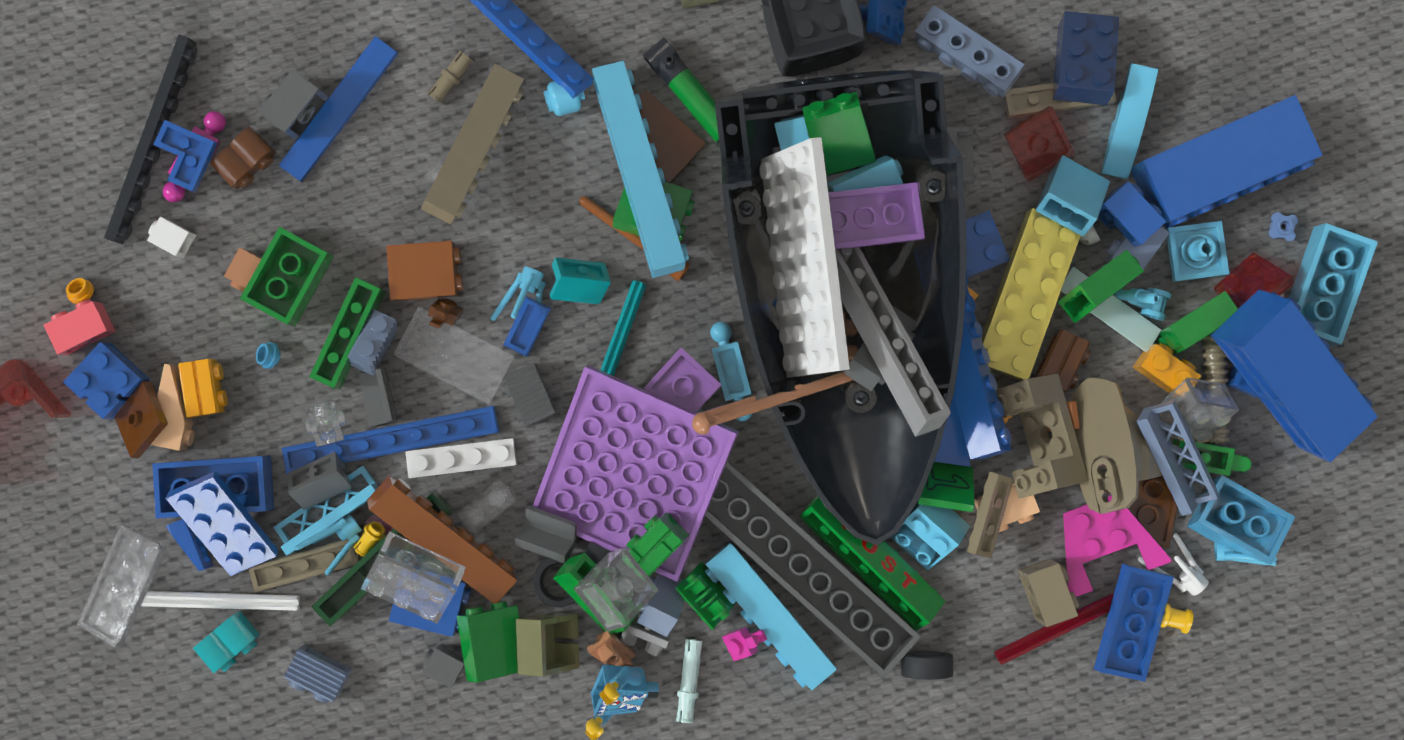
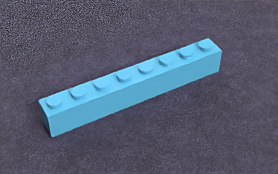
[592,61,689,278]

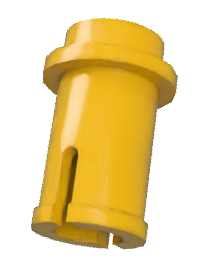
[354,521,385,557]

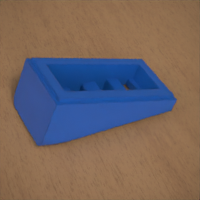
[166,519,213,571]

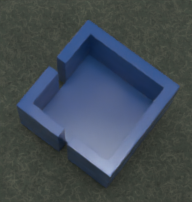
[63,342,151,419]

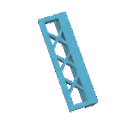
[273,465,378,556]

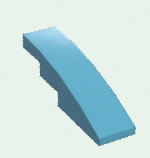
[1101,63,1158,180]

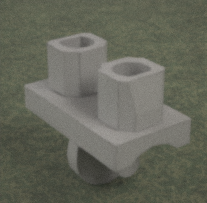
[621,611,672,656]

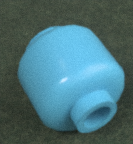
[543,81,585,116]

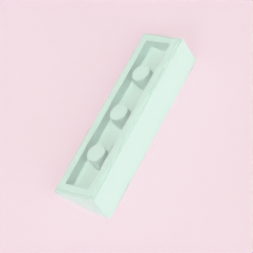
[1061,267,1161,353]

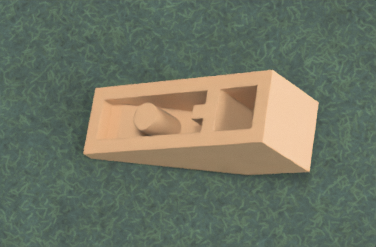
[151,364,195,451]

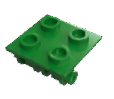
[675,561,737,630]

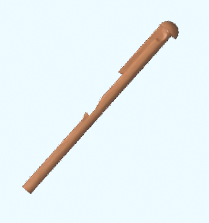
[692,372,853,435]

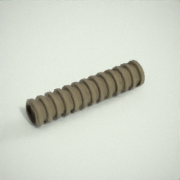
[1202,335,1230,444]

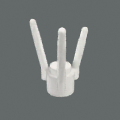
[1138,533,1209,596]

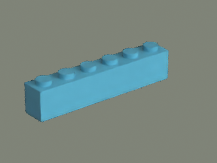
[705,542,837,691]

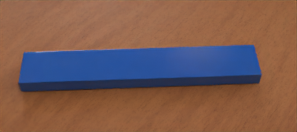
[279,36,398,182]

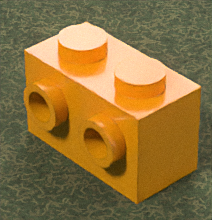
[1133,343,1201,399]

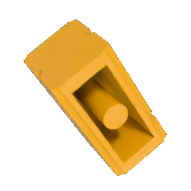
[178,359,228,418]

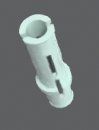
[676,638,703,723]

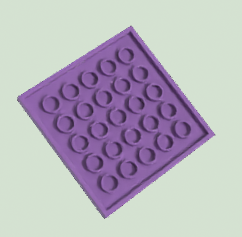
[532,365,739,582]

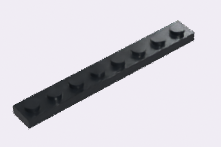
[104,34,197,244]

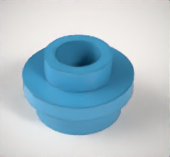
[256,342,281,369]

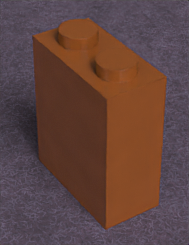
[386,241,463,302]

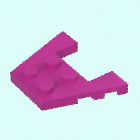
[1063,495,1172,597]

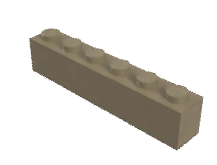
[421,64,524,224]

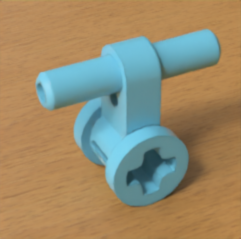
[1115,288,1172,321]

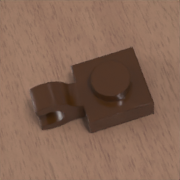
[428,299,463,329]

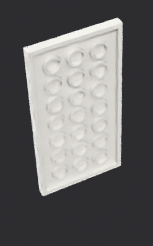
[759,137,850,378]

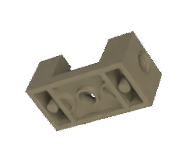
[995,374,1089,499]

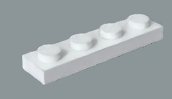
[405,438,517,478]

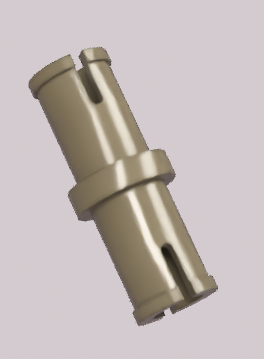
[427,50,474,104]

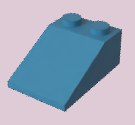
[1187,475,1295,565]

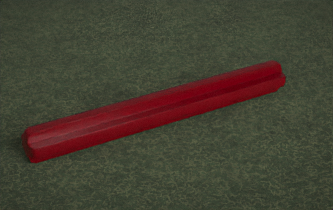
[994,594,1114,664]

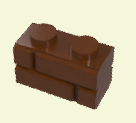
[1034,329,1091,392]

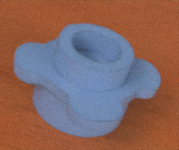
[1268,212,1298,241]

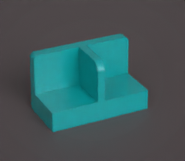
[550,257,611,304]

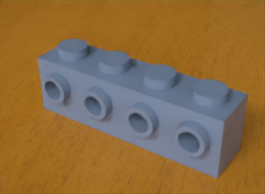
[915,5,1024,98]

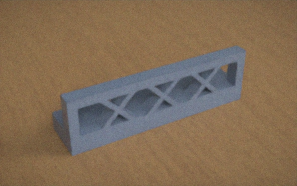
[1137,400,1219,516]

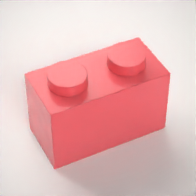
[44,300,116,355]

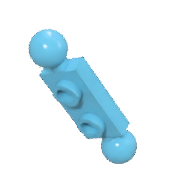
[710,321,752,422]

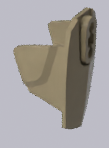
[1071,378,1162,514]

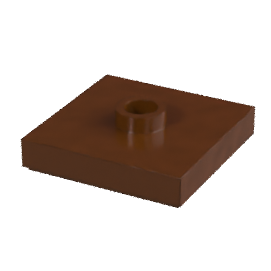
[114,381,168,459]

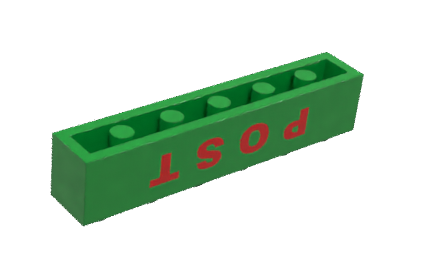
[799,495,946,631]

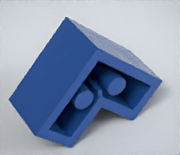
[1098,181,1166,247]

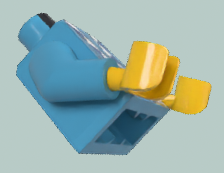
[585,665,659,740]

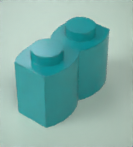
[193,611,261,673]

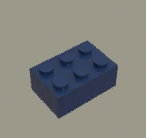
[1052,11,1119,106]

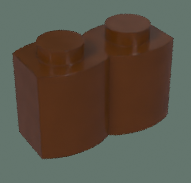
[210,127,276,189]

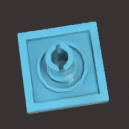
[1165,221,1229,282]

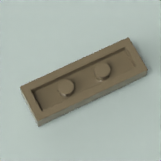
[967,472,1014,558]

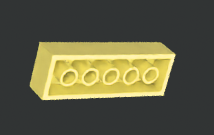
[981,208,1081,381]

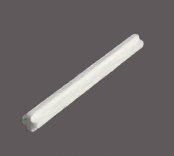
[137,591,301,611]

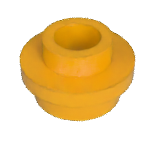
[66,278,94,304]

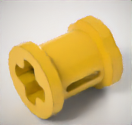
[1160,604,1193,634]

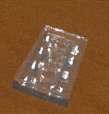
[393,307,515,405]
[77,525,167,648]

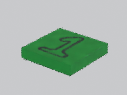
[918,461,974,512]

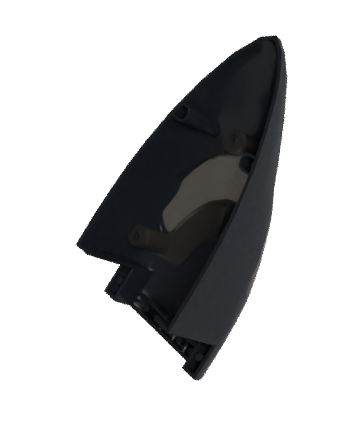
[714,70,966,545]

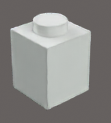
[147,217,196,258]

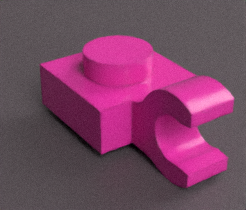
[722,627,767,661]

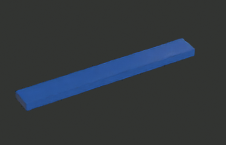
[281,406,500,474]

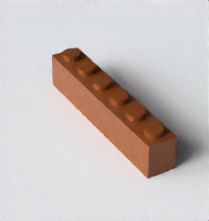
[367,475,517,604]

